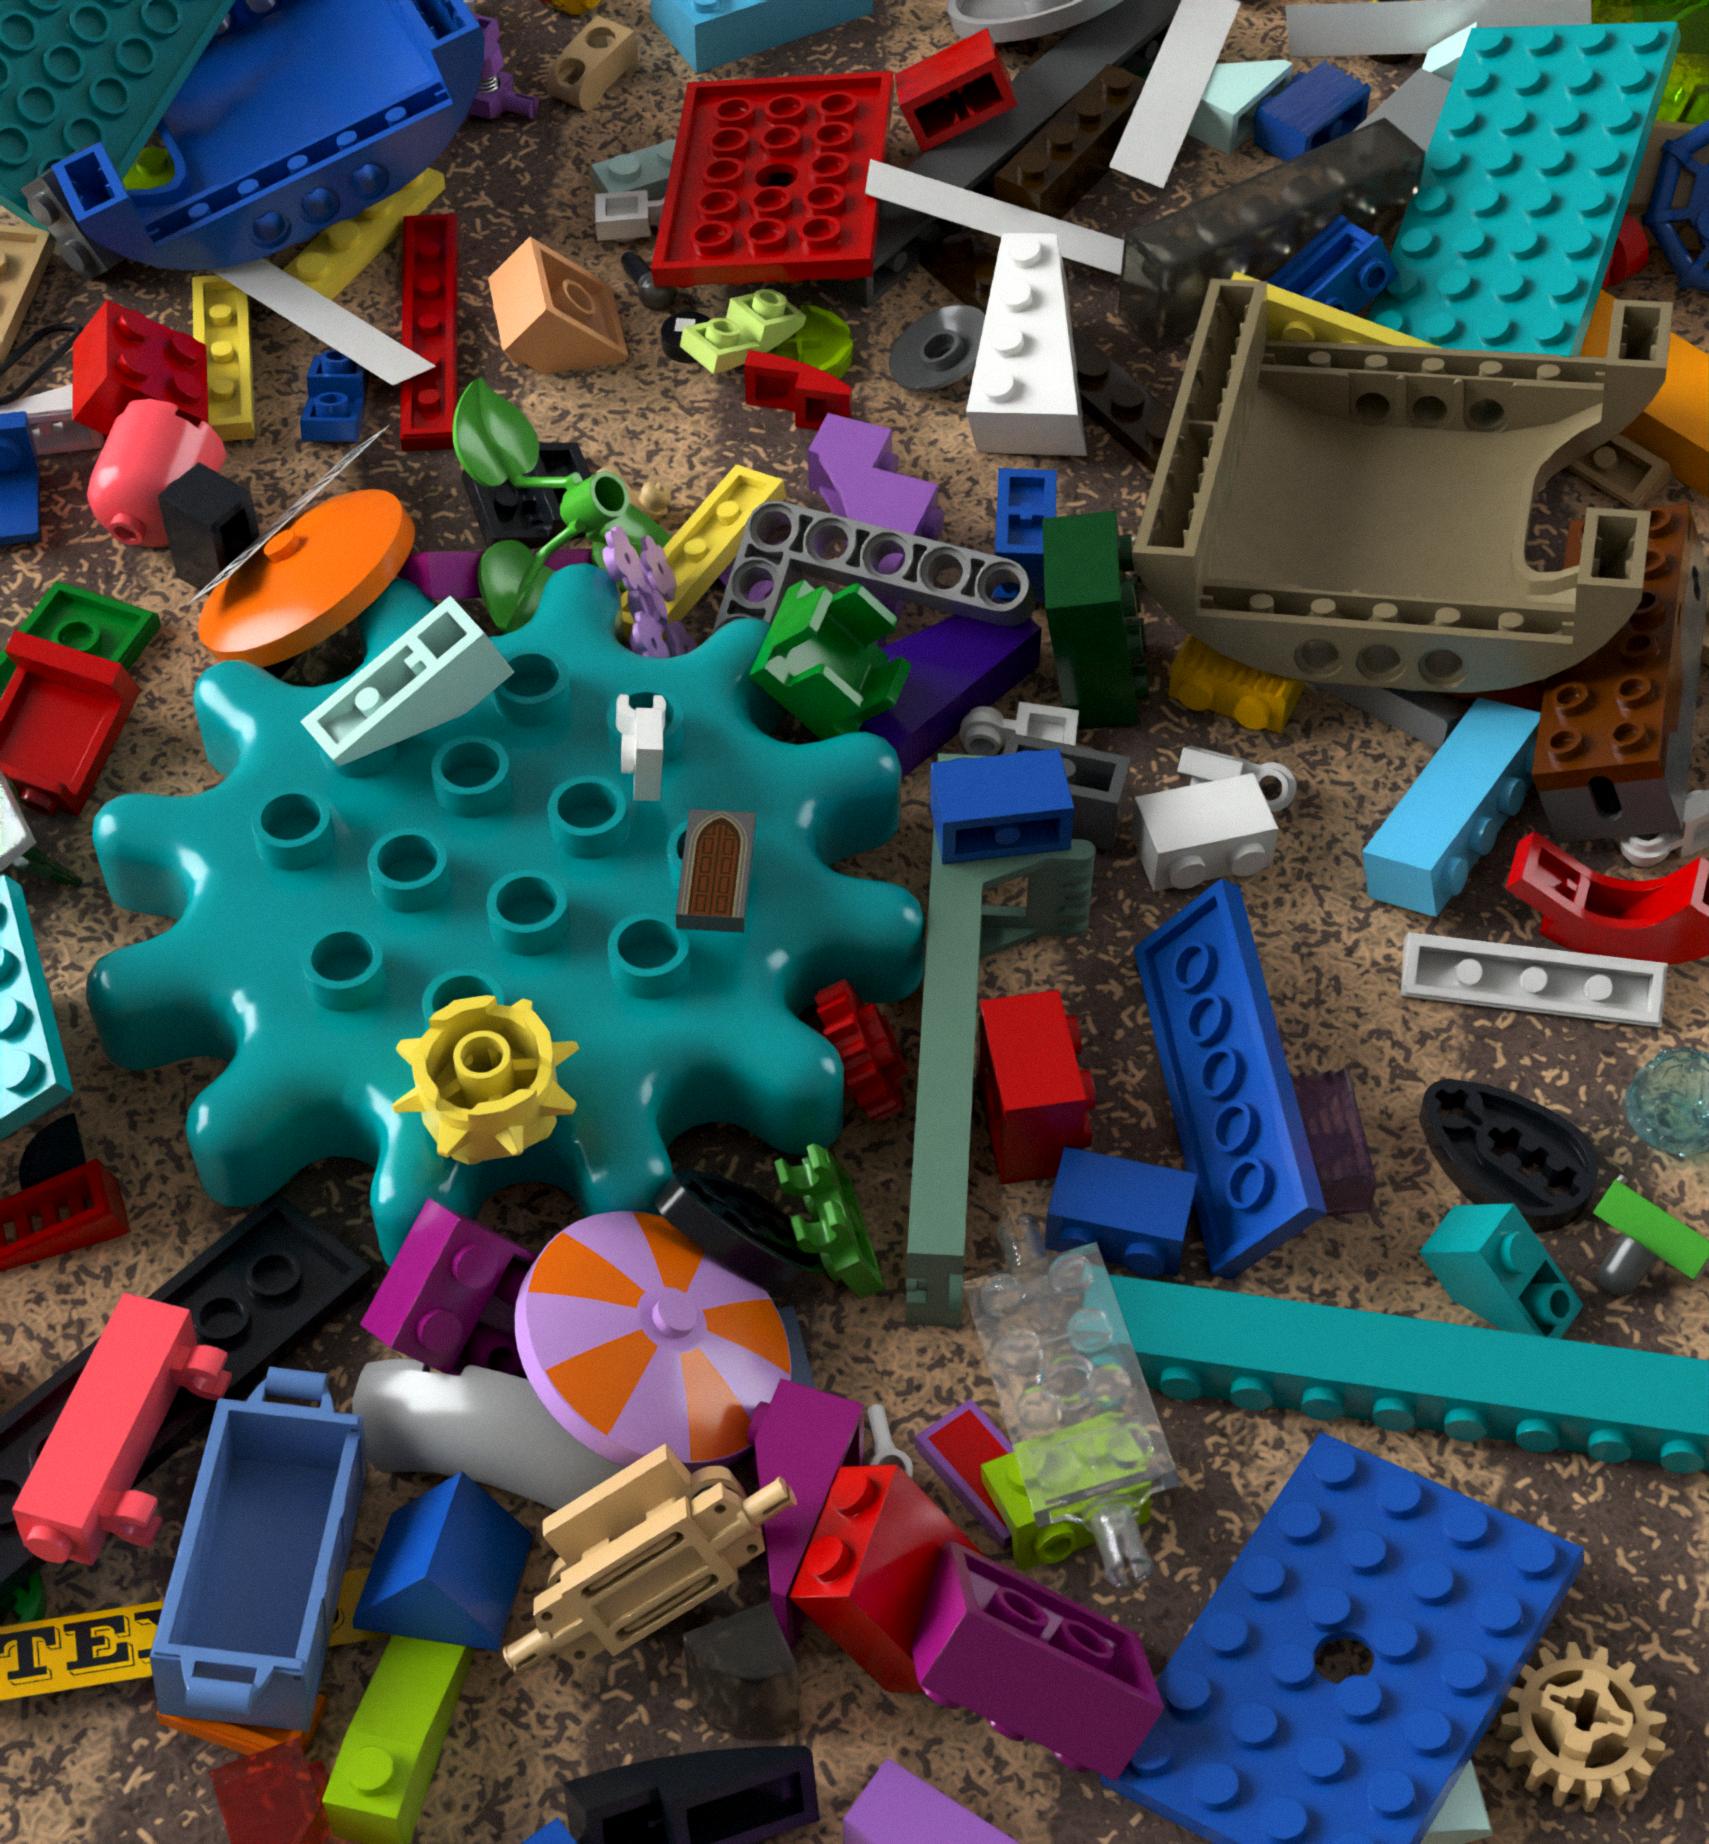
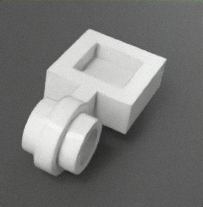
[595,190,665,242]
[959,702,1079,756]
[1177,745,1297,812]
[1619,789,1709,867]

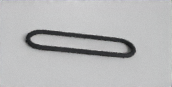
[0,323,83,406]

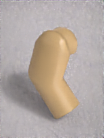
[597,465,672,521]

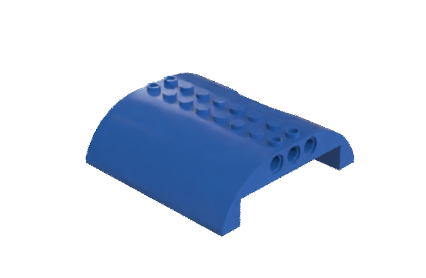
[51,0,485,271]

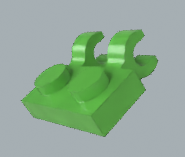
[774,1143,886,1298]

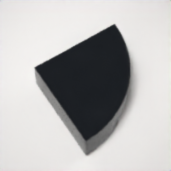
[19,1113,87,1191]

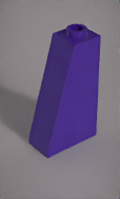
[858,597,1042,780]

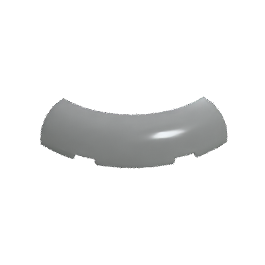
[352,1358,626,1511]

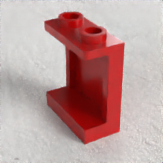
[0,630,141,816]

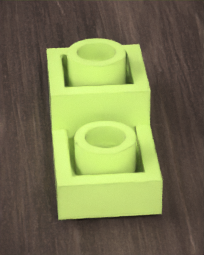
[680,289,806,374]

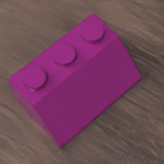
[911,1539,1164,1781]

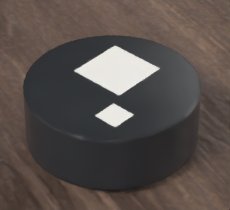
[661,311,711,363]

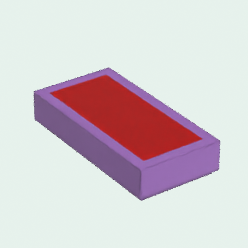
[915,1398,1017,1551]

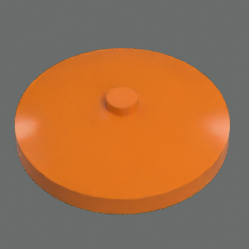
[198,489,415,668]

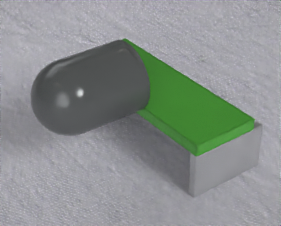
[1592,1174,1709,1297]

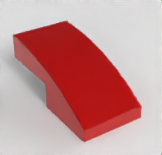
[744,350,852,430]

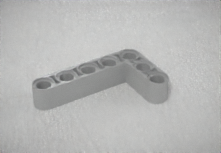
[712,501,1036,635]

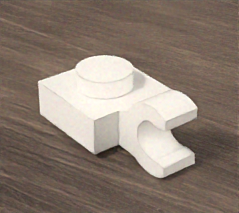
[616,694,666,801]

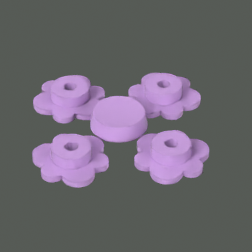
[603,525,697,658]

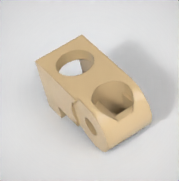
[546,15,640,111]

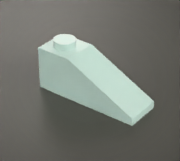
[300,596,515,767]

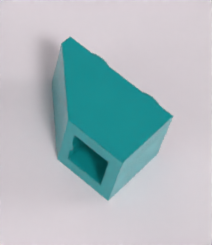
[1419,1203,1584,1339]

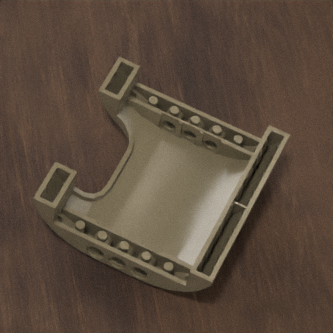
[1132,279,1674,693]

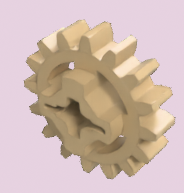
[1495,1642,1667,1812]

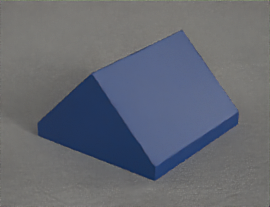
[353,1471,533,1651]

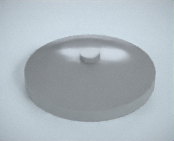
[947,0,1123,43]

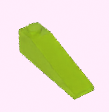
[322,1635,476,1844]

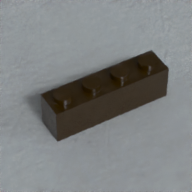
[994,64,1146,220]

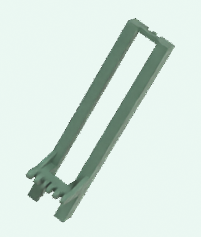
[904,753,1095,1327]

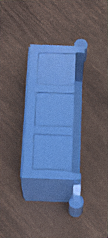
[150,1367,367,1732]

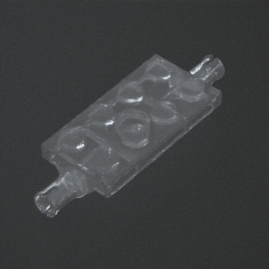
[962,1215,1180,1587]

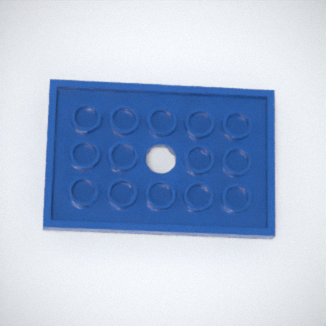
[1099,1432,1584,1844]

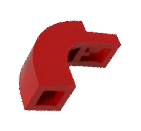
[1505,831,1709,965]

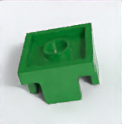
[749,579,911,741]

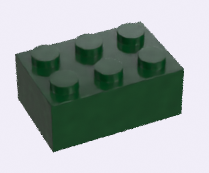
[1042,510,1150,730]

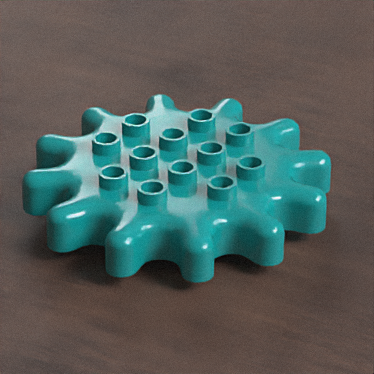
[85,563,925,1267]

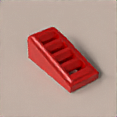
[0,1158,131,1272]

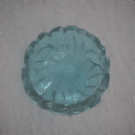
[1623,1047,1709,1156]

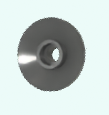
[889,305,986,392]

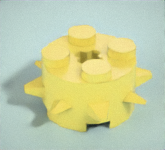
[391,995,579,1165]

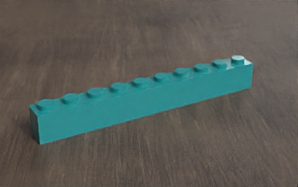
[1075,1271,1709,1473]

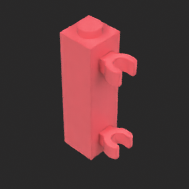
[12,1292,232,1566]

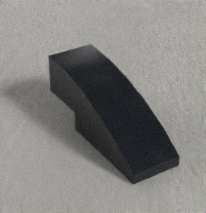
[563,1746,820,1844]

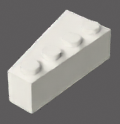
[966,233,1087,456]

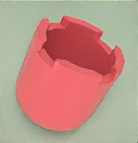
[87,399,227,548]

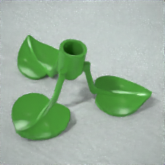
[452,377,672,634]

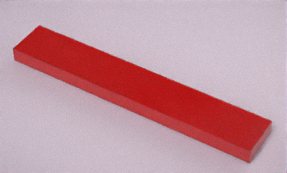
[400,213,458,452]

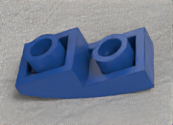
[300,349,370,442]

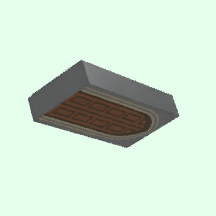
[676,809,757,933]

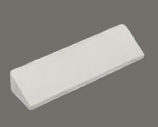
[1400,932,1668,1028]

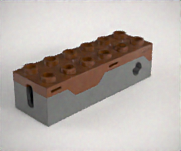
[1531,503,1709,844]

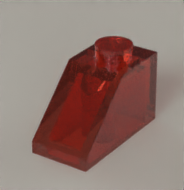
[209,1737,330,1844]

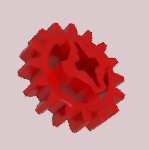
[814,979,908,1124]

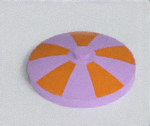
[514,1211,791,1474]

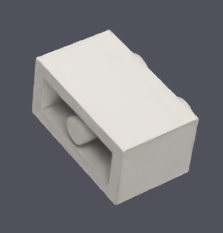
[1131,773,1278,891]

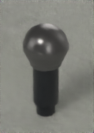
[621,252,675,310]

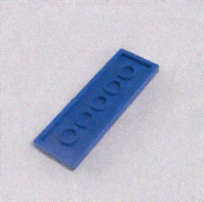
[1133,878,1327,1279]

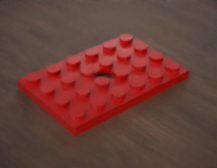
[651,71,895,288]

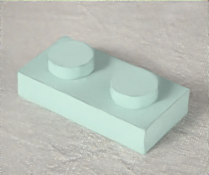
[591,139,676,199]

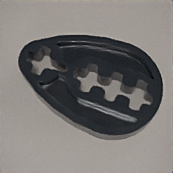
[1419,1079,1598,1233]
[654,1170,825,1299]

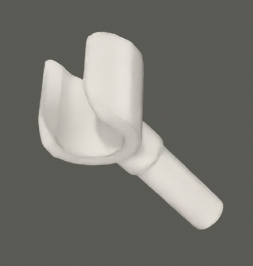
[867,1404,913,1479]

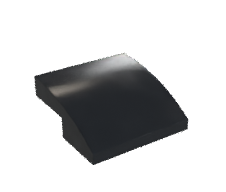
[461,442,591,550]

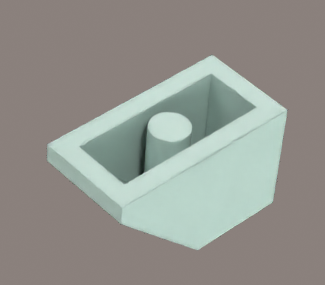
[1186,59,1293,155]

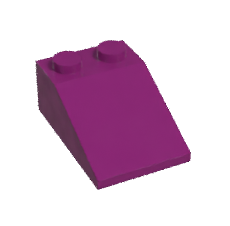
[747,1378,864,1660]

